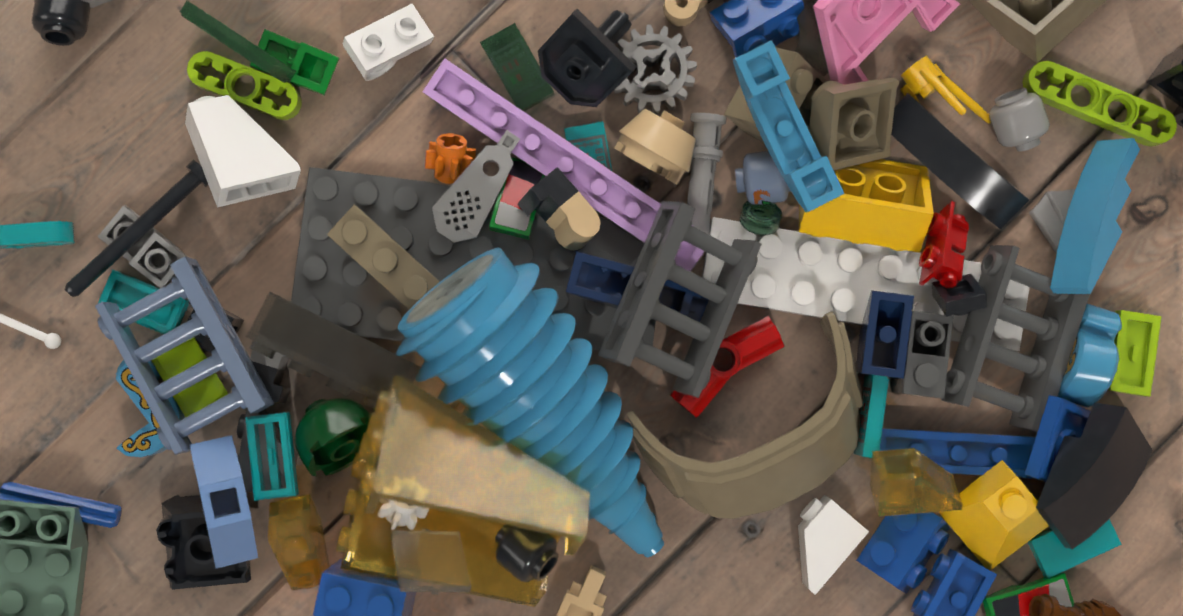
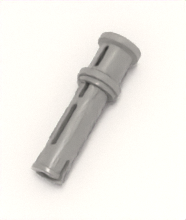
[687,113,727,235]

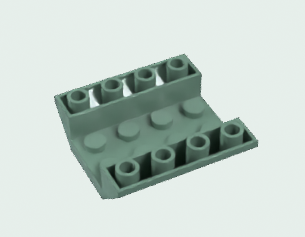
[0,499,89,616]

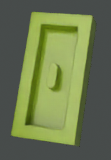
[1107,310,1162,397]

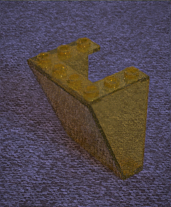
[336,375,590,607]

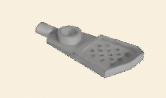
[432,130,520,243]

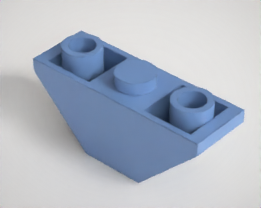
[190,435,258,569]

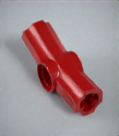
[669,316,785,418]

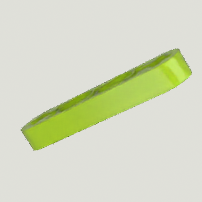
[1022,61,1177,147]

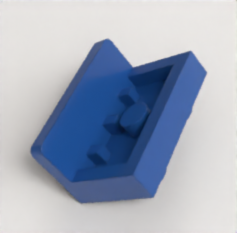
[710,0,808,58]
[856,493,950,594]
[911,549,997,616]

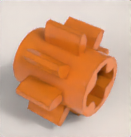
[425,133,476,184]

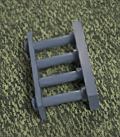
[95,257,274,455]

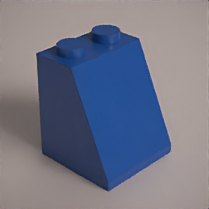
[313,559,420,616]

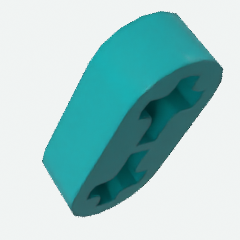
[0,221,75,249]

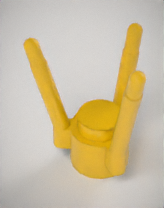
[900,56,991,124]

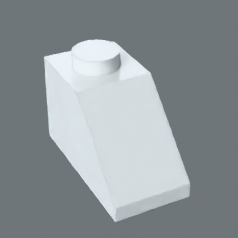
[798,495,869,595]

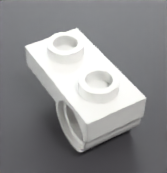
[342,4,434,81]

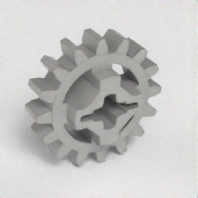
[614,25,697,115]

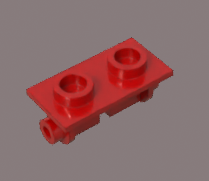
[919,201,969,288]

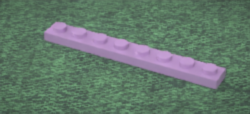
[422,59,705,272]

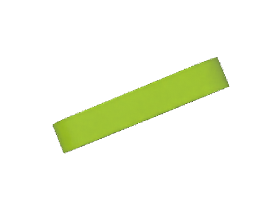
[187,51,302,120]

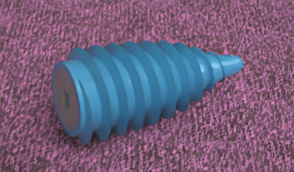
[396,248,664,557]

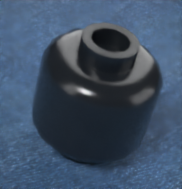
[31,0,90,46]
[495,518,559,582]

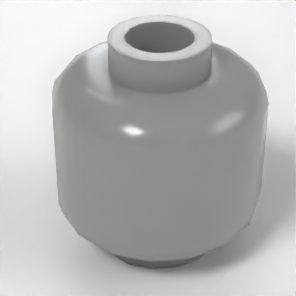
[989,88,1050,152]

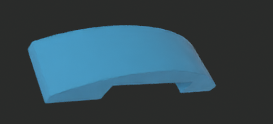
[733,40,845,212]

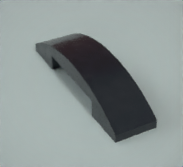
[891,93,1029,230]

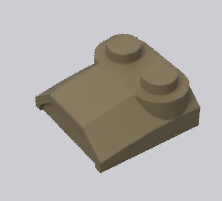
[809,78,899,170]

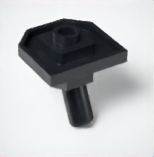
[538,9,637,107]

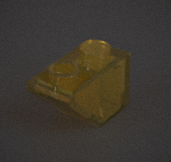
[870,448,962,516]
[268,494,330,591]

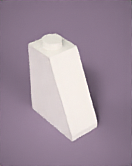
[185,95,301,207]

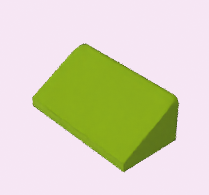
[151,337,228,418]

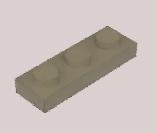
[327,204,440,309]

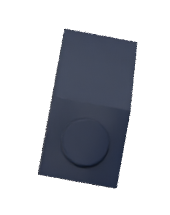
[856,290,914,379]

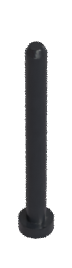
[64,160,208,297]

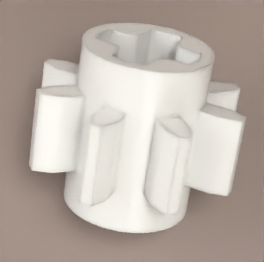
[377,477,429,530]

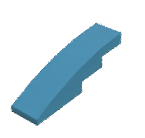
[1050,138,1140,294]

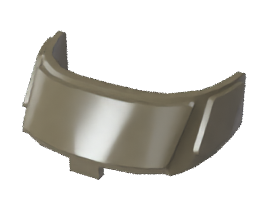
[626,311,864,519]

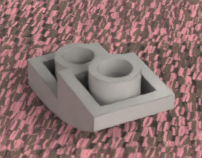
[98,205,188,288]

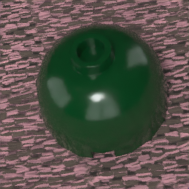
[295,398,381,477]

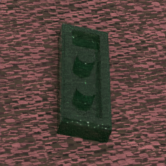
[180,0,296,83]

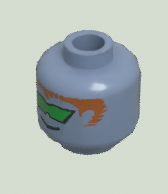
[735,151,791,205]

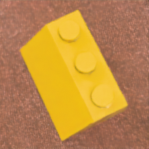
[799,159,934,253]

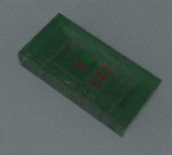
[480,23,555,111]

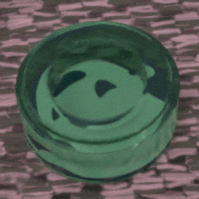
[740,201,782,235]

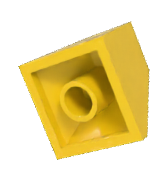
[937,460,1049,570]

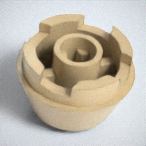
[614,109,696,185]

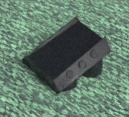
[156,495,251,590]

